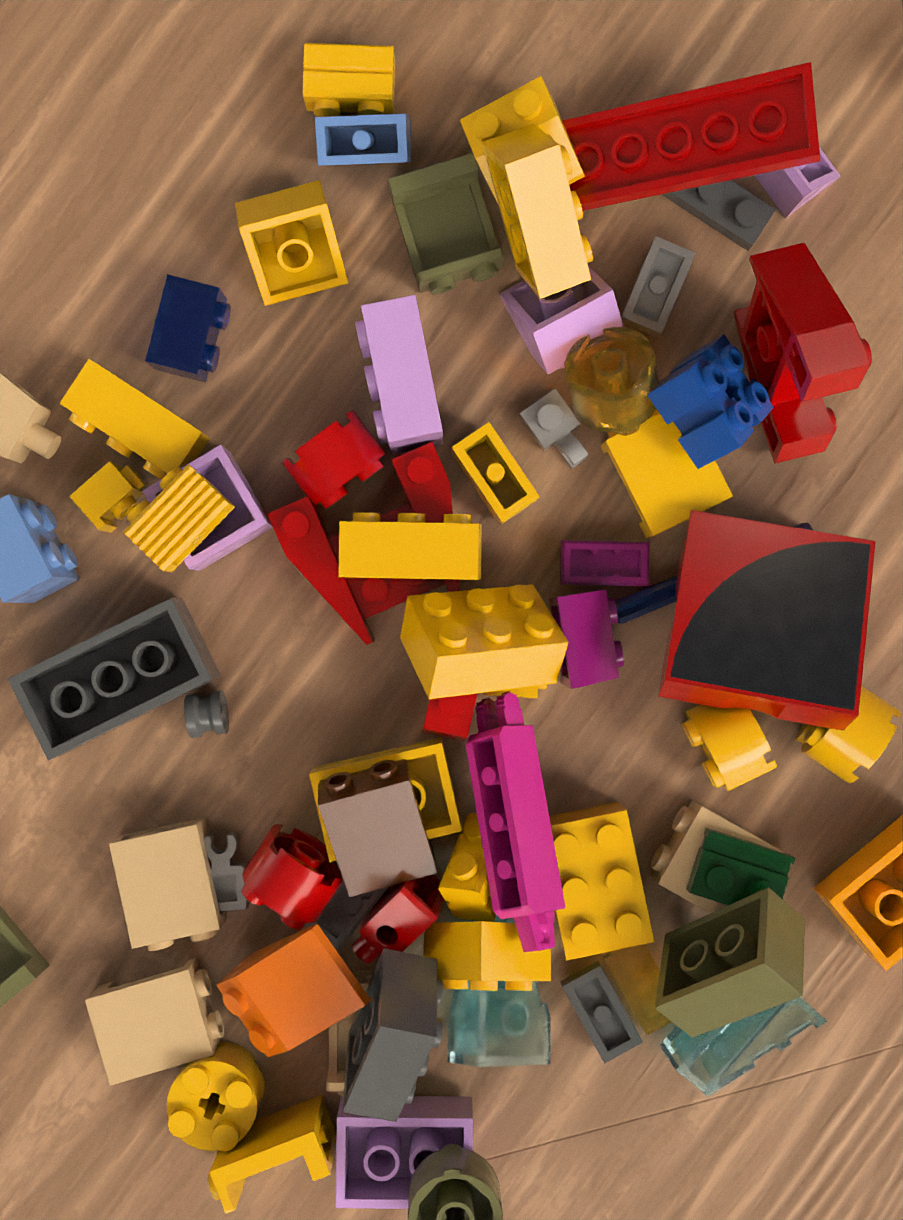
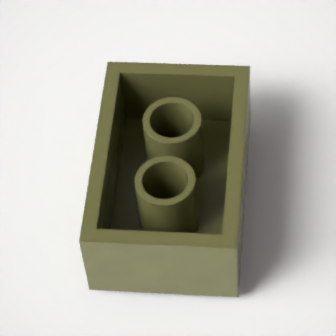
[655,887,805,1038]

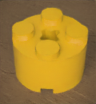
[795,685,901,784]
[681,704,777,792]
[166,1042,265,1152]

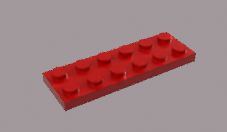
[562,62,821,211]

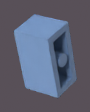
[315,114,412,166]

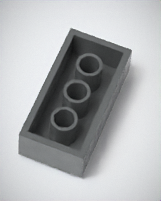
[8,598,221,760]

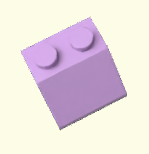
[499,266,625,374]

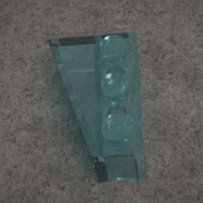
[659,996,828,1097]

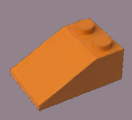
[216,924,371,1057]

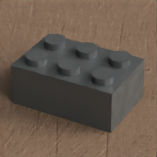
[342,948,443,1122]

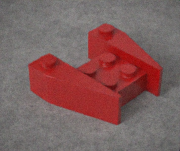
[734,242,872,464]
[267,442,460,645]

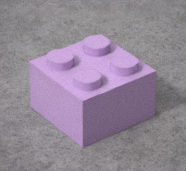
[143,445,273,571]

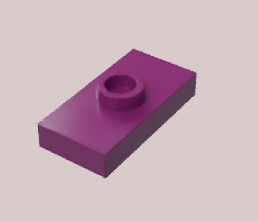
[560,540,650,586]

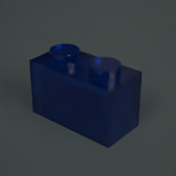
[145,274,231,383]

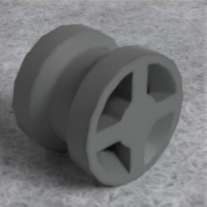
[184,690,229,738]

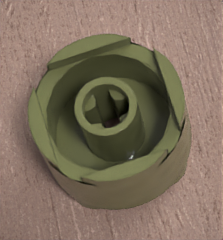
[408,1144,503,1220]

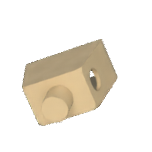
[0,370,61,464]

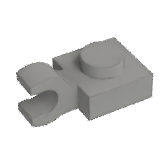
[519,388,588,469]

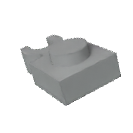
[204,832,249,911]

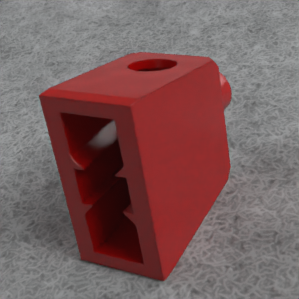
[422,693,478,742]
[352,874,444,964]

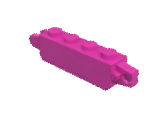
[466,691,566,952]

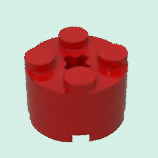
[282,410,386,509]
[241,824,343,930]

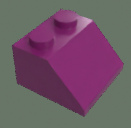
[549,589,624,689]

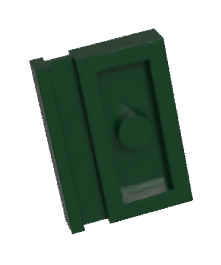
[686,828,795,905]

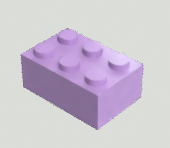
[355,295,443,454]
[336,1096,473,1209]

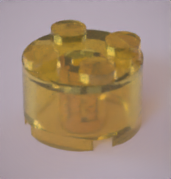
[564,327,659,436]

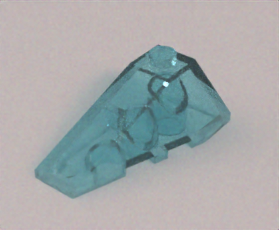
[447,915,551,1067]

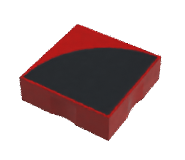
[658,510,876,731]

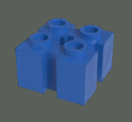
[647,334,774,469]

